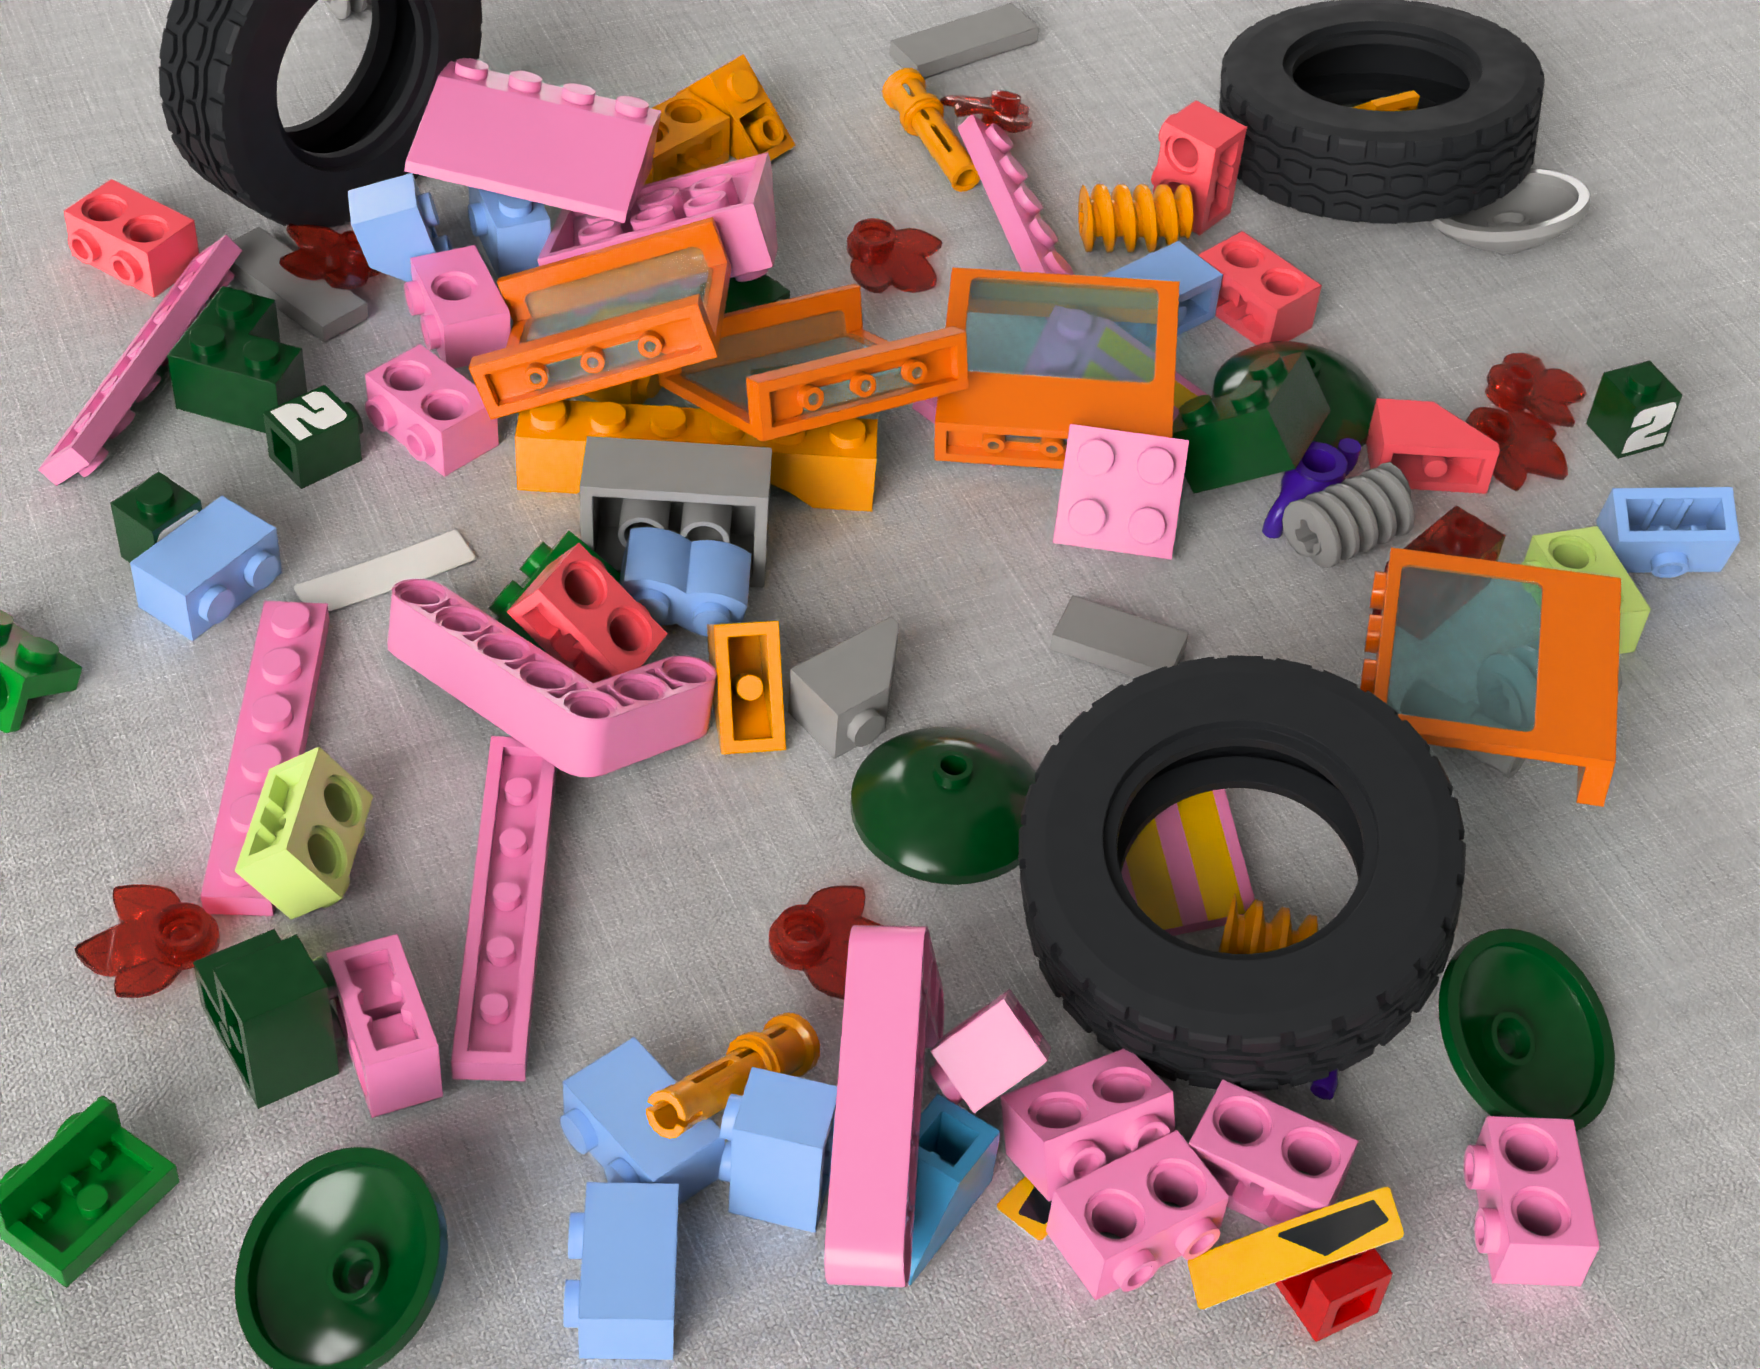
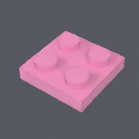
[1053,424,1189,560]

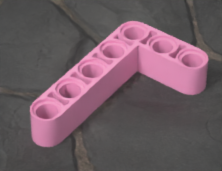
[387,579,717,777]
[825,925,944,1287]

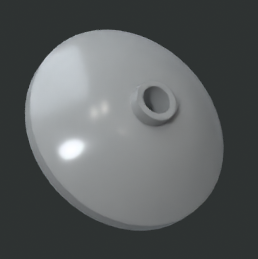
[1430,168,1590,254]

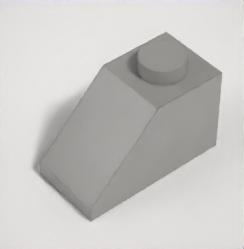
[788,616,899,759]

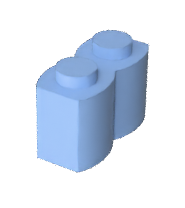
[619,527,752,637]

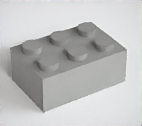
[580,436,772,587]

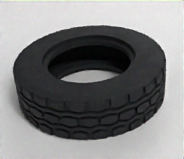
[159,0,483,230]
[1219,0,1545,224]
[1019,655,1466,1091]

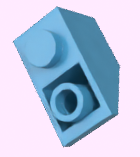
[908,1094,1001,1286]

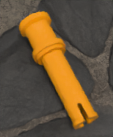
[882,68,980,192]
[646,1012,820,1139]

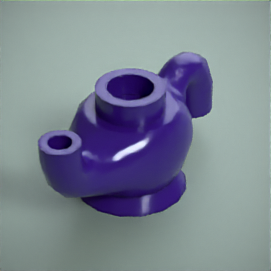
[1262,438,1361,539]

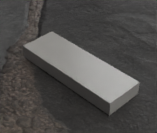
[889,3,1039,78]
[229,227,368,343]

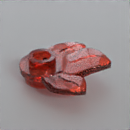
[940,90,1033,133]
[846,218,942,293]
[279,224,382,290]
[1485,352,1587,427]
[1465,407,1568,491]
[74,884,220,998]
[768,885,883,1000]

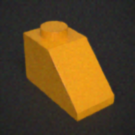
[707,621,786,754]

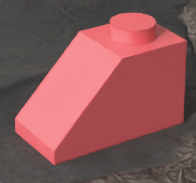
[1366,398,1500,494]

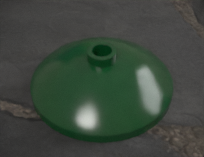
[1212,341,1379,448]
[851,727,1036,885]
[1438,929,1615,1131]
[235,1147,448,1369]

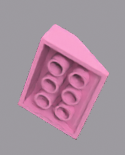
[404,58,661,223]
[537,152,778,323]

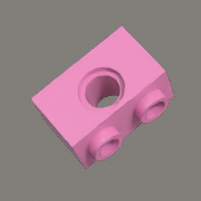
[404,245,511,369]

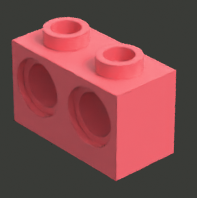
[1151,100,1247,235]
[64,179,199,298]
[1198,231,1322,345]
[507,543,668,683]

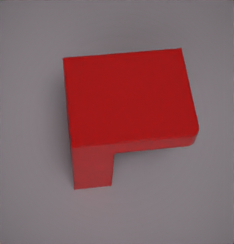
[1275,1248,1393,1342]

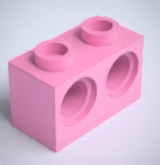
[365,344,499,477]
[326,934,443,1118]
[929,989,1052,1113]
[1001,1049,1175,1201]
[1188,1079,1359,1227]
[1464,1116,1600,1286]
[1046,1130,1229,1300]

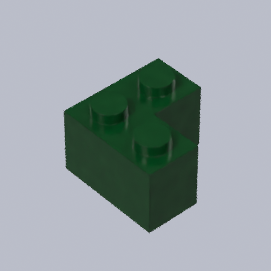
[167,286,307,433]
[1172,351,1331,494]
[193,929,344,1109]

